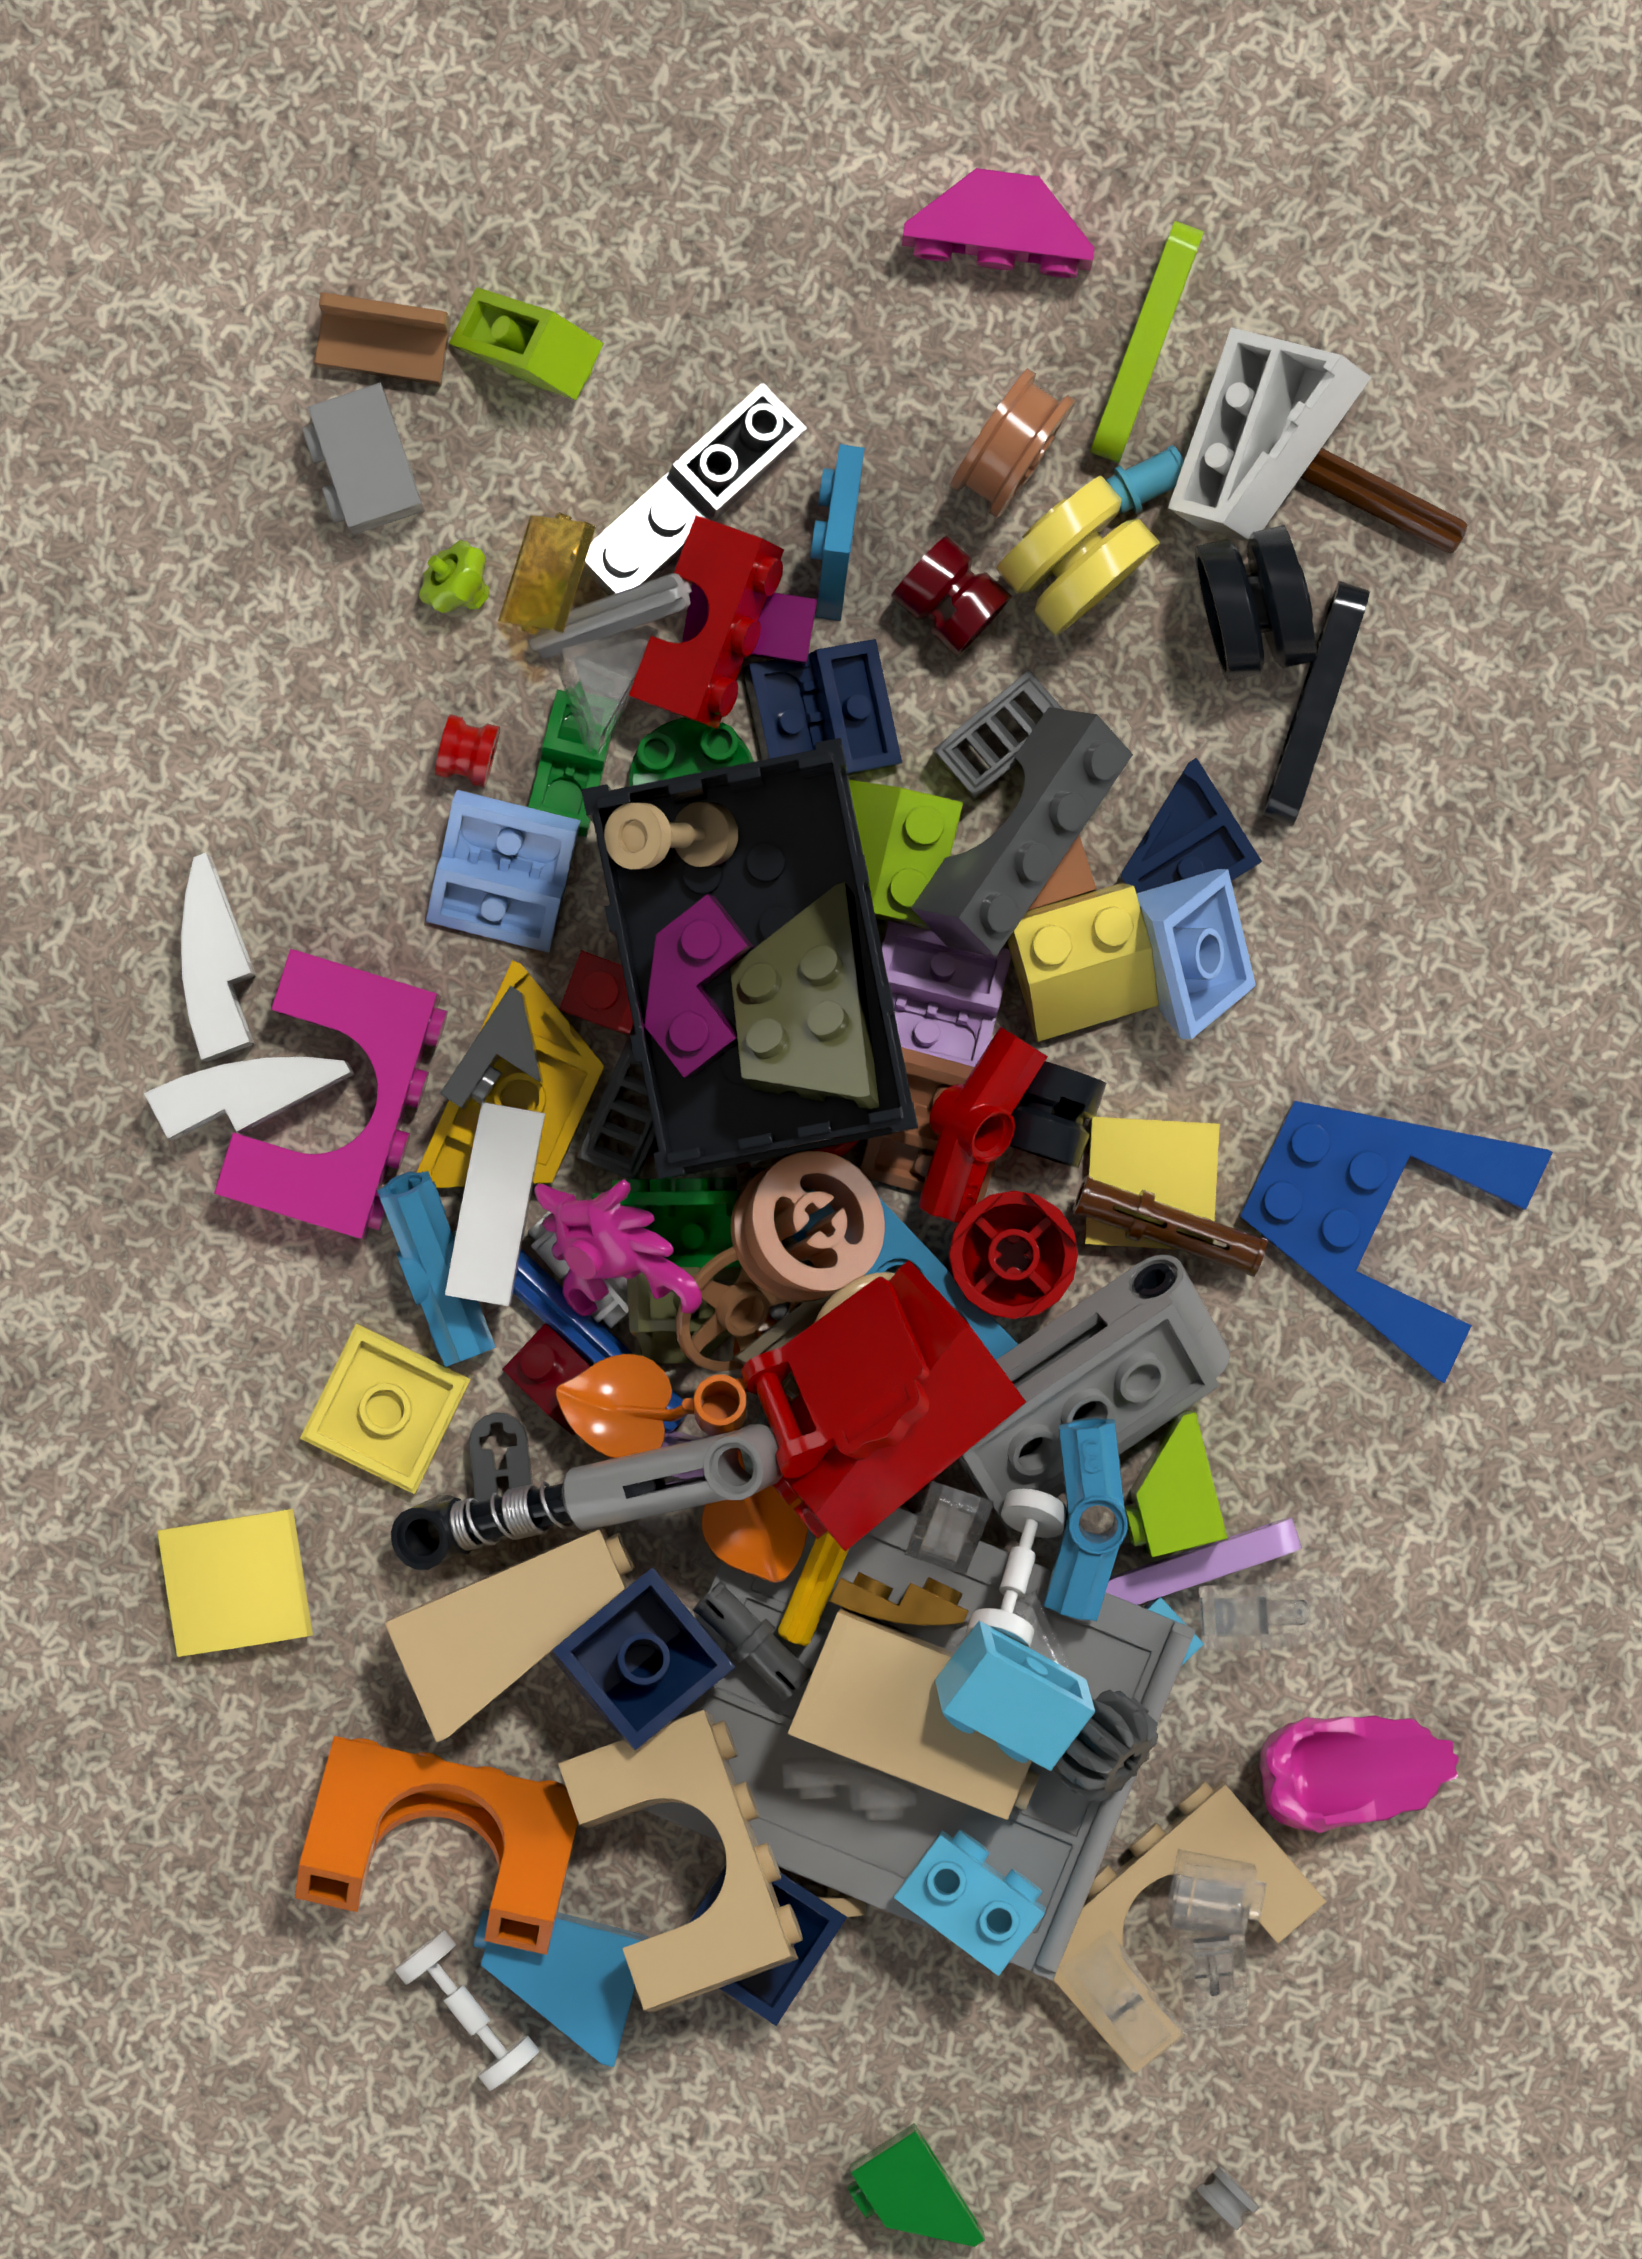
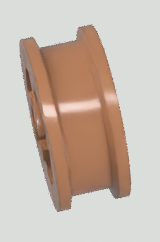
[949,368,1076,519]
[731,1151,885,1302]

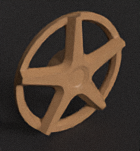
[676,1247,800,1371]

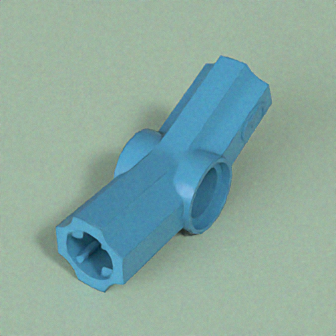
[377,1171,496,1367]
[1043,1418,1128,1621]

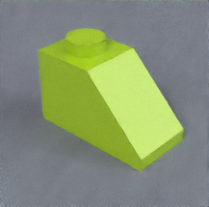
[449,287,604,400]

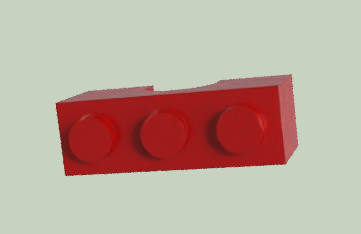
[628,515,784,729]

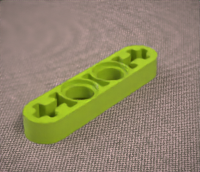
[1090,221,1204,463]

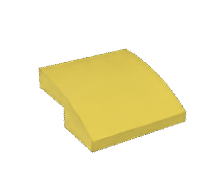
[157,1509,313,1657]

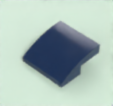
[743,639,902,776]

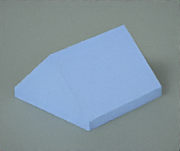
[1137,869,1256,1039]

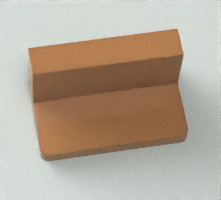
[314,292,451,385]

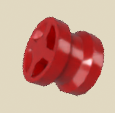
[435,714,500,788]

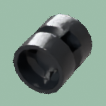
[1009,1061,1107,1168]

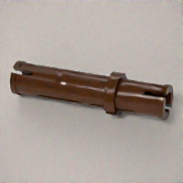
[1073,1175,1268,1277]

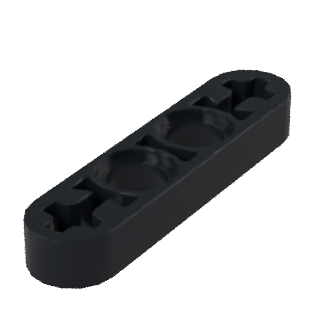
[1262,581,1370,826]

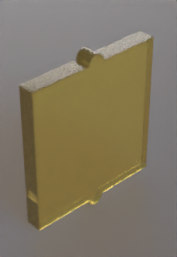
[498,512,596,635]

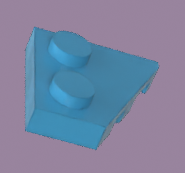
[810,444,865,621]

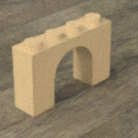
[558,1710,803,2012]
[1054,1780,1327,2071]

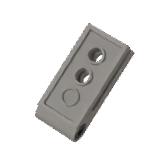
[958,1255,1230,1530]

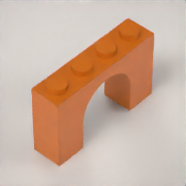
[295,1736,579,1955]

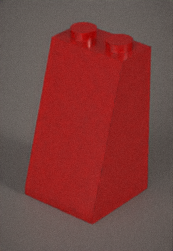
[772,1260,1026,1551]

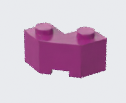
[644,894,755,1078]

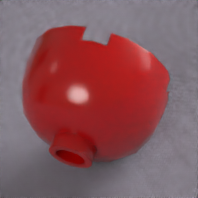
[949,1190,1078,1319]

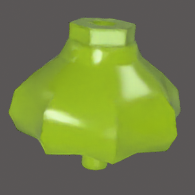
[419,540,489,613]

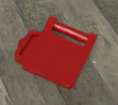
[741,1276,929,1478]

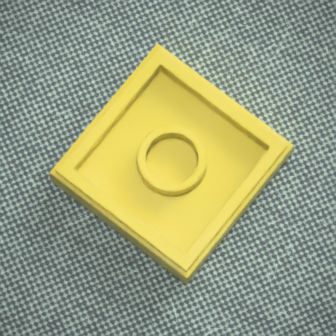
[1084,1117,1220,1250]
[300,1323,472,1494]

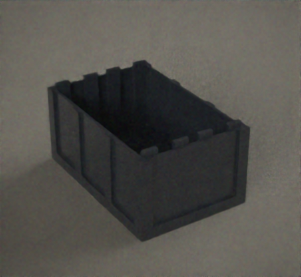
[581,738,918,1179]

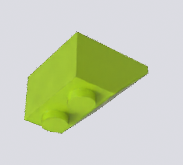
[849,780,963,931]
[1125,1410,1228,1557]

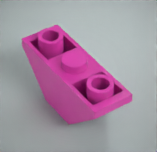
[902,168,1095,278]

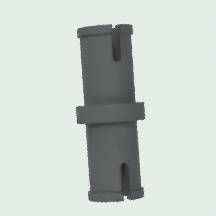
[692,1580,813,1702]

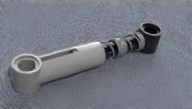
[391,1424,783,1570]

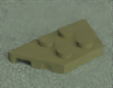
[730,882,879,1109]

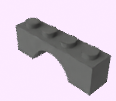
[911,707,1133,957]

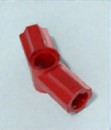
[918,1027,1048,1223]

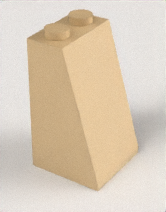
[385,1527,635,1743]
[787,1607,1040,1820]

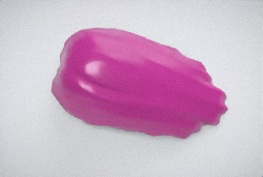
[1259,1715,1460,1833]

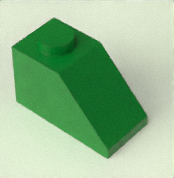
[846,2123,985,2247]

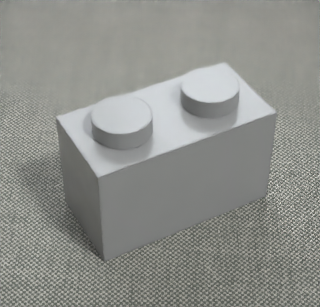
[302,382,425,535]

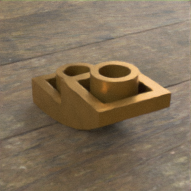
[829,1572,969,1625]

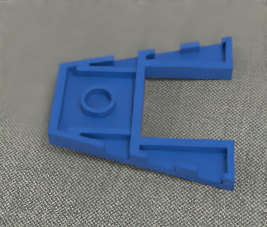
[1239,1101,1553,1383]

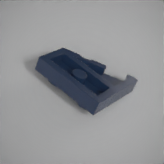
[1119,758,1262,894]

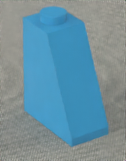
[473,1909,648,2067]

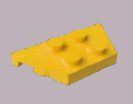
[416,960,605,1188]

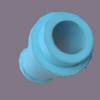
[1106,445,1184,514]

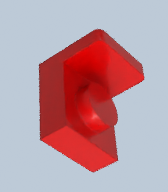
[559,950,634,1037]

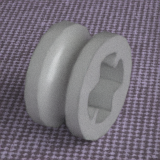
[1196,2166,1260,2230]

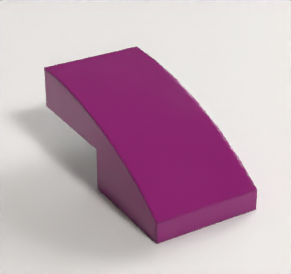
[682,584,817,665]

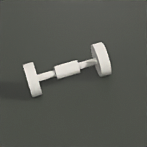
[966,1489,1068,1648]
[394,1930,540,2091]

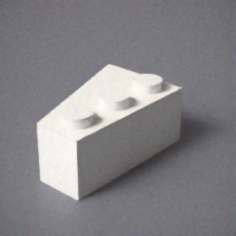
[1168,327,1372,542]

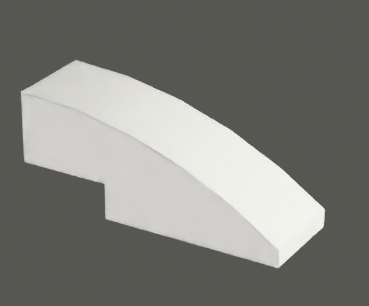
[181,853,256,1062]
[144,1057,355,1140]
[445,1102,546,1306]

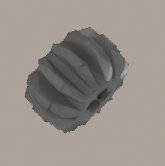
[1052,1690,1158,1802]

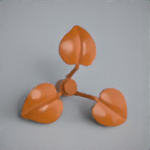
[556,1313,808,1583]

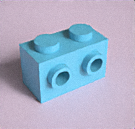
[935,1620,1095,1771]
[894,1830,1046,1976]

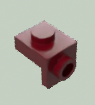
[502,1323,591,1435]

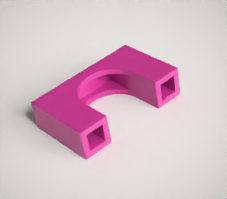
[214,948,448,1240]

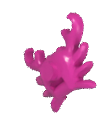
[534,1179,702,1316]

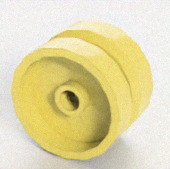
[996,476,1160,637]

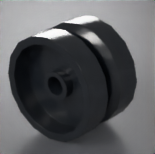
[1195,525,1317,682]

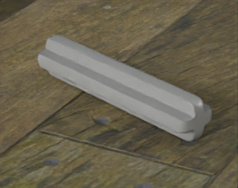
[529,573,692,659]

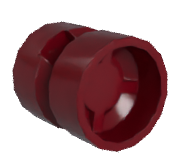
[891,535,1012,657]

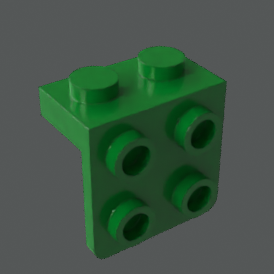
[592,1177,742,1268]

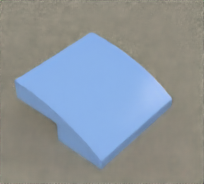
[426,790,581,953]

